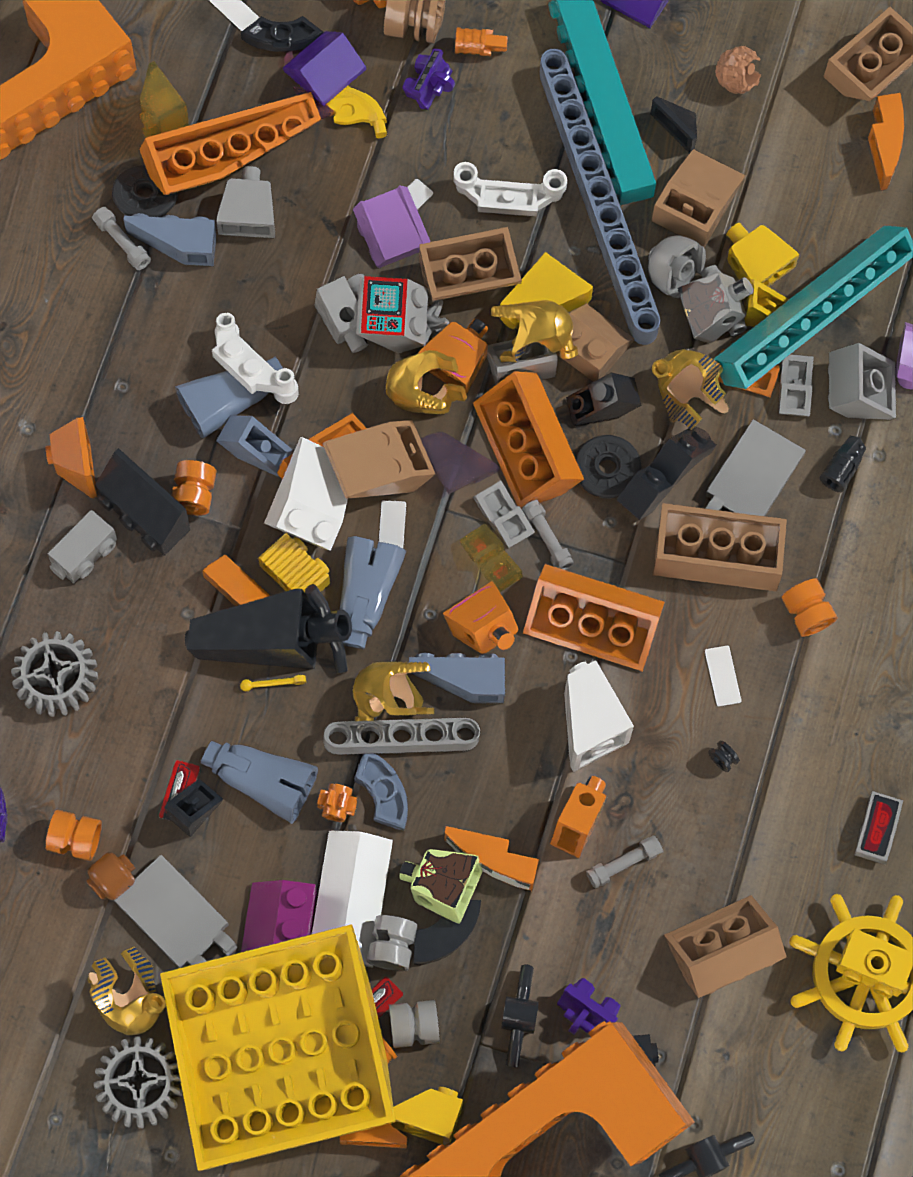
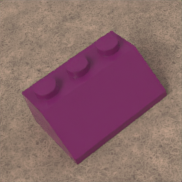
[241,880,317,952]

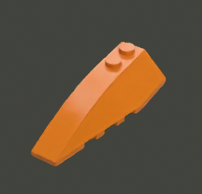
[139,92,321,195]

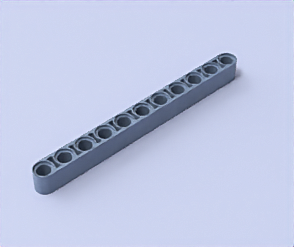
[539,49,660,345]

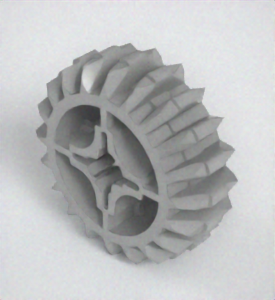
[11,631,98,717]
[94,1037,183,1128]

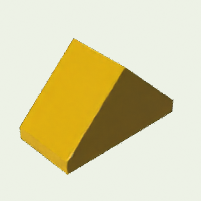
[744,279,789,327]

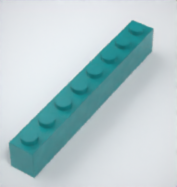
[548,0,656,206]
[714,225,913,389]

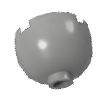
[648,236,706,298]

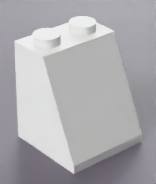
[564,660,634,772]

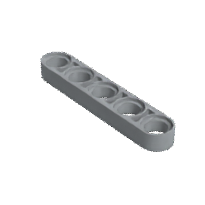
[323,718,480,755]

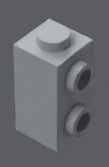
[48,510,117,583]

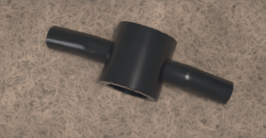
[305,584,352,673]
[501,964,539,1067]
[658,1131,755,1177]

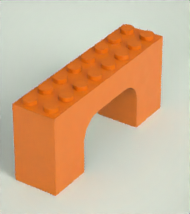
[0,0,137,160]
[400,1021,695,1177]

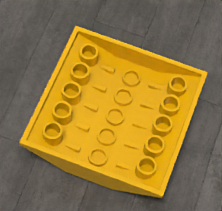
[160,924,395,1171]

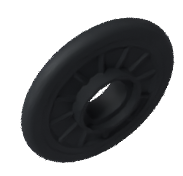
[112,165,178,217]
[575,435,642,499]

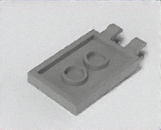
[705,420,806,516]
[114,855,237,968]

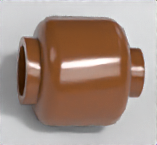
[86,852,135,900]

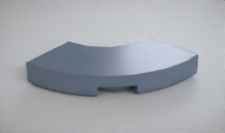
[354,753,408,831]

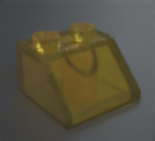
[139,61,190,138]

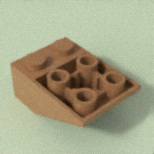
[652,149,746,248]
[323,420,435,499]

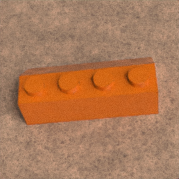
[473,371,584,509]
[523,564,665,672]

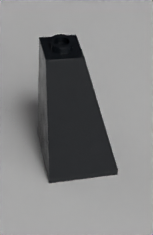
[185,589,318,669]

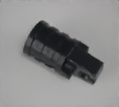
[819,435,866,492]

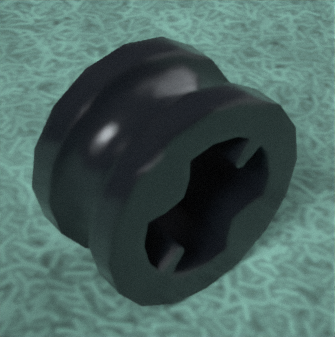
[708,740,740,772]

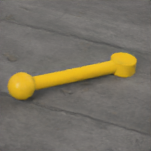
[240,675,306,692]

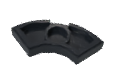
[240,16,323,52]
[414,900,481,965]

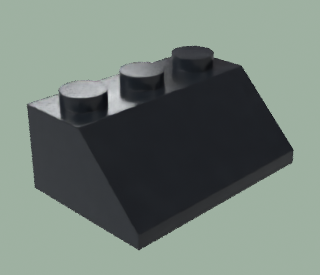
[95,448,190,556]

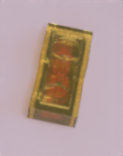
[460,524,523,592]

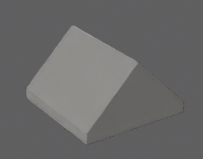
[487,340,557,385]

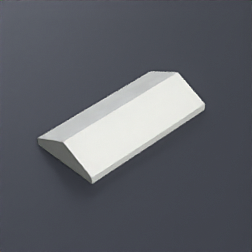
[312,831,393,968]

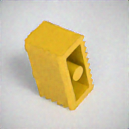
[259,533,330,592]

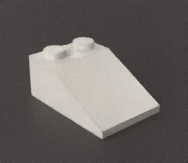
[264,437,348,551]

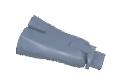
[175,357,283,439]
[340,536,406,649]
[201,741,318,824]

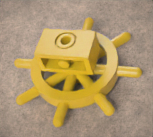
[789,894,913,1053]

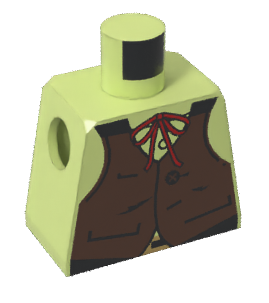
[400,849,483,924]

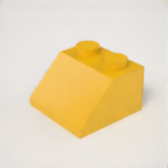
[390,1086,463,1146]

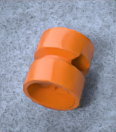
[171,460,217,516]
[781,578,838,637]
[46,809,102,861]

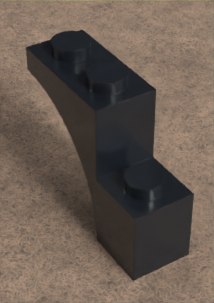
[617,426,717,520]

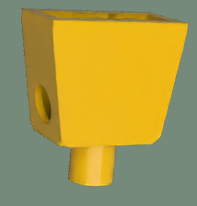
[726,223,799,287]

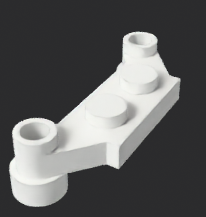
[453,162,567,217]
[212,313,299,404]

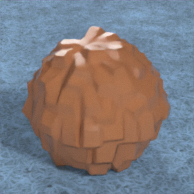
[715,46,761,94]

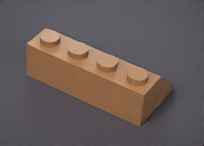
[653,503,787,591]

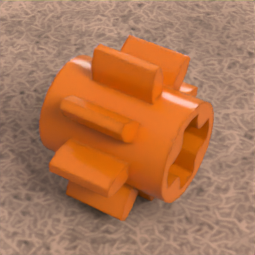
[317,784,357,822]

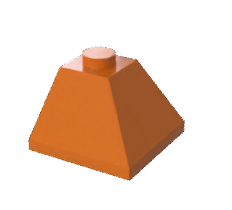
[45,417,97,498]

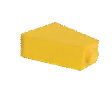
[500,252,593,330]

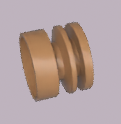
[384,0,446,44]

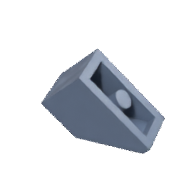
[216,415,293,476]

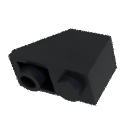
[566,372,642,426]

